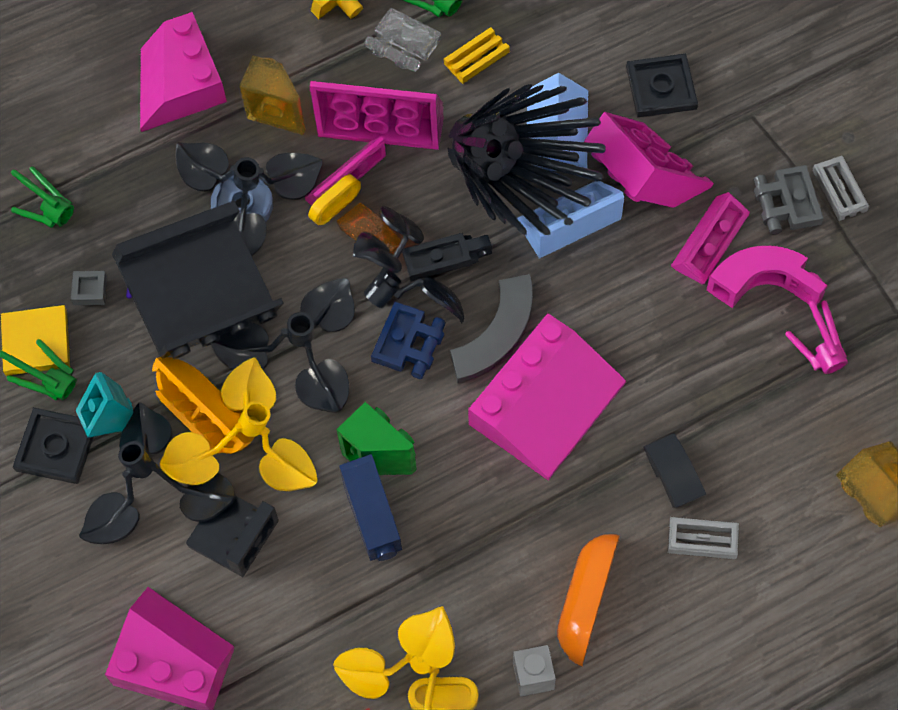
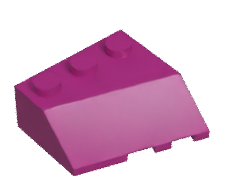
[140,12,227,132]
[584,112,714,208]
[105,587,234,710]

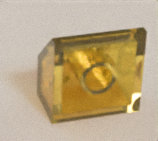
[239,55,306,135]
[836,441,898,527]

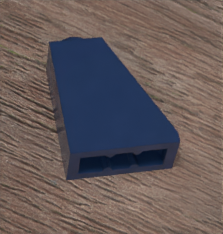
[339,454,402,561]

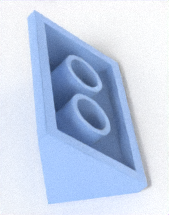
[527,73,588,171]
[517,181,624,258]

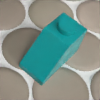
[76,372,133,437]

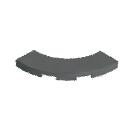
[450,274,533,383]

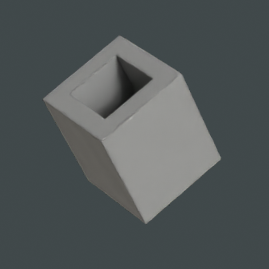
[513,645,556,697]

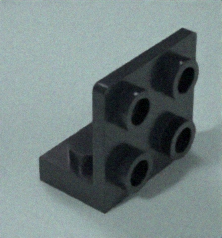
[186,496,279,577]

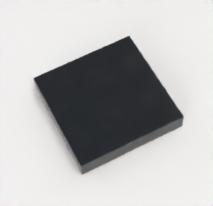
[626,53,698,118]
[13,407,94,484]

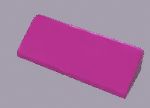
[305,136,386,206]
[671,192,750,284]

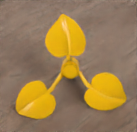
[159,357,317,491]
[333,606,455,710]

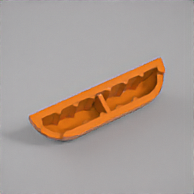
[557,534,620,666]

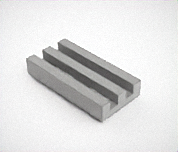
[812,156,869,221]
[668,517,739,559]

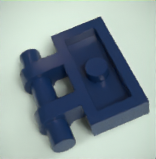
[371,302,446,379]

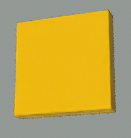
[1,305,70,376]

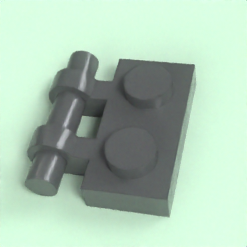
[753,165,824,235]

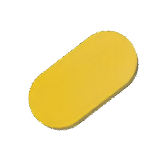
[308,174,361,225]
[408,677,479,710]

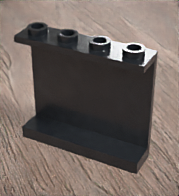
[112,200,284,359]

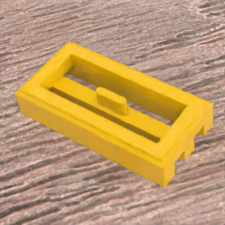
[444,27,510,84]

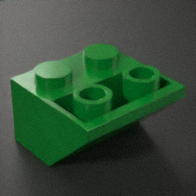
[336,402,417,475]

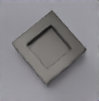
[71,271,107,305]

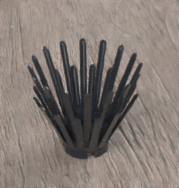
[447,84,606,235]

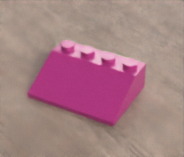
[310,81,444,150]
[468,313,626,480]

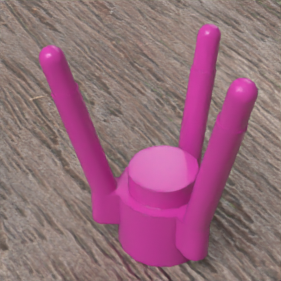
[785,300,848,374]

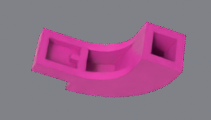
[706,246,827,308]

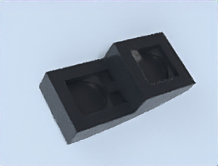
[643,433,706,508]

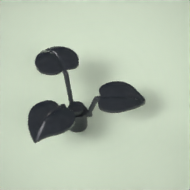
[176,142,323,256]
[353,206,465,324]
[211,278,355,413]
[79,402,236,544]

